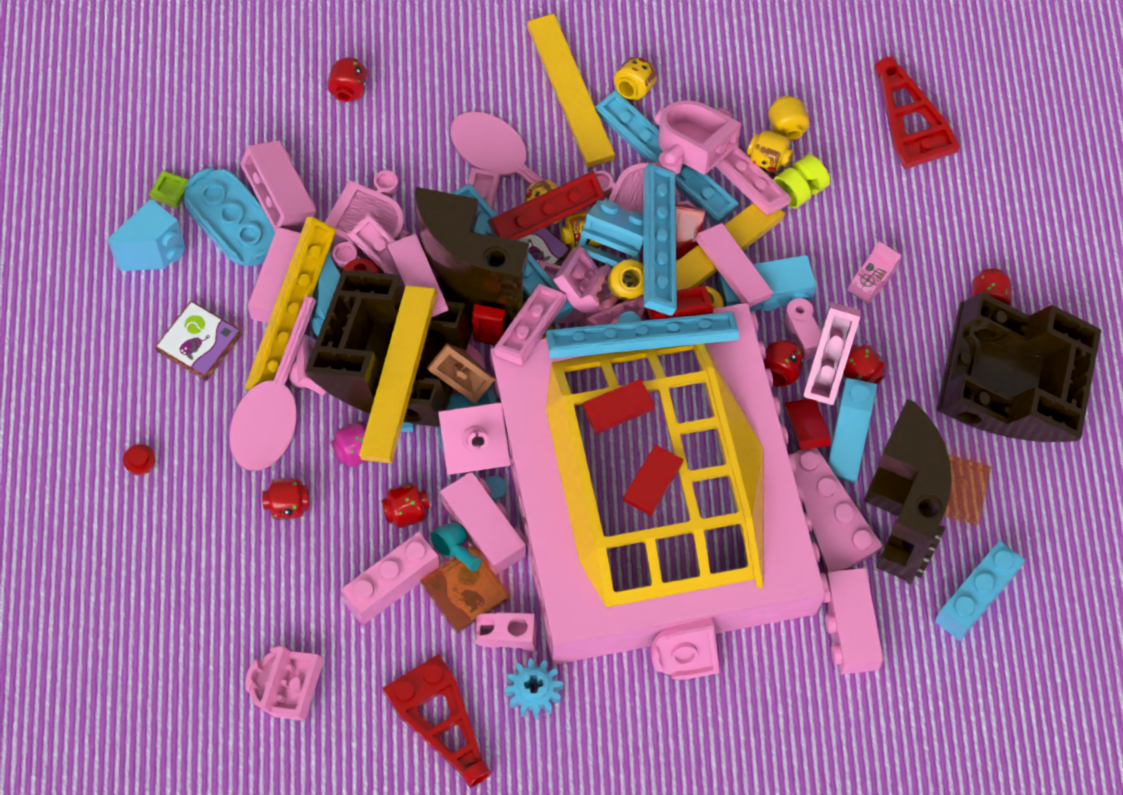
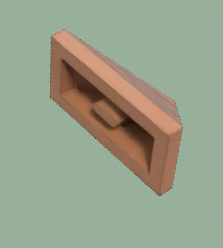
[427,344,495,404]

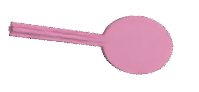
[451,111,584,214]
[229,296,316,471]

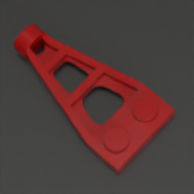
[874,56,960,170]
[383,654,492,788]

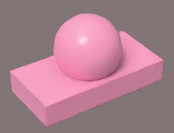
[288,334,326,396]

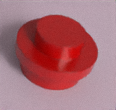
[123,444,155,475]

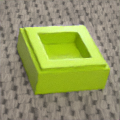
[149,170,189,209]

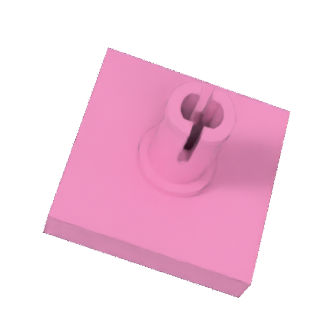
[438,402,510,475]

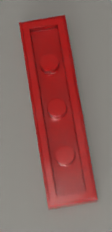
[487,171,606,241]

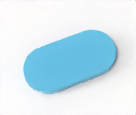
[184,168,275,266]

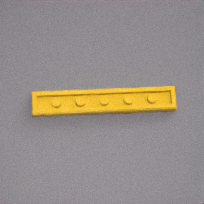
[527,13,615,168]
[676,203,785,290]
[244,217,336,391]
[359,286,438,463]

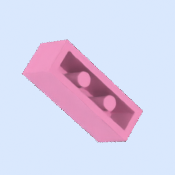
[240,140,317,232]
[248,227,301,323]
[803,301,861,405]
[440,471,527,576]
[341,532,439,626]
[823,568,884,675]

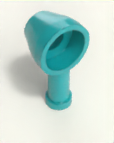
[430,522,482,572]

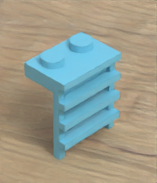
[577,200,643,287]

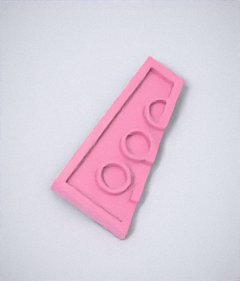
[793,448,883,575]

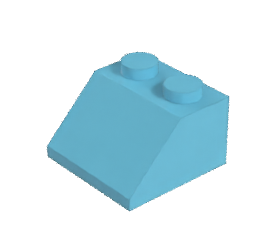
[107,199,186,271]

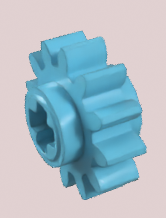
[505,658,563,719]

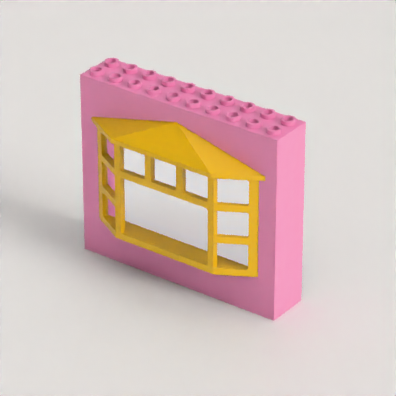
[490,303,828,665]

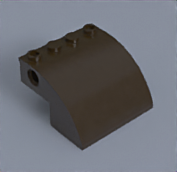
[415,187,529,331]
[305,270,473,427]
[936,292,1101,442]
[864,399,952,585]

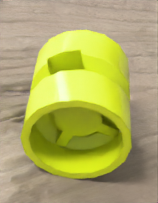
[774,154,830,209]

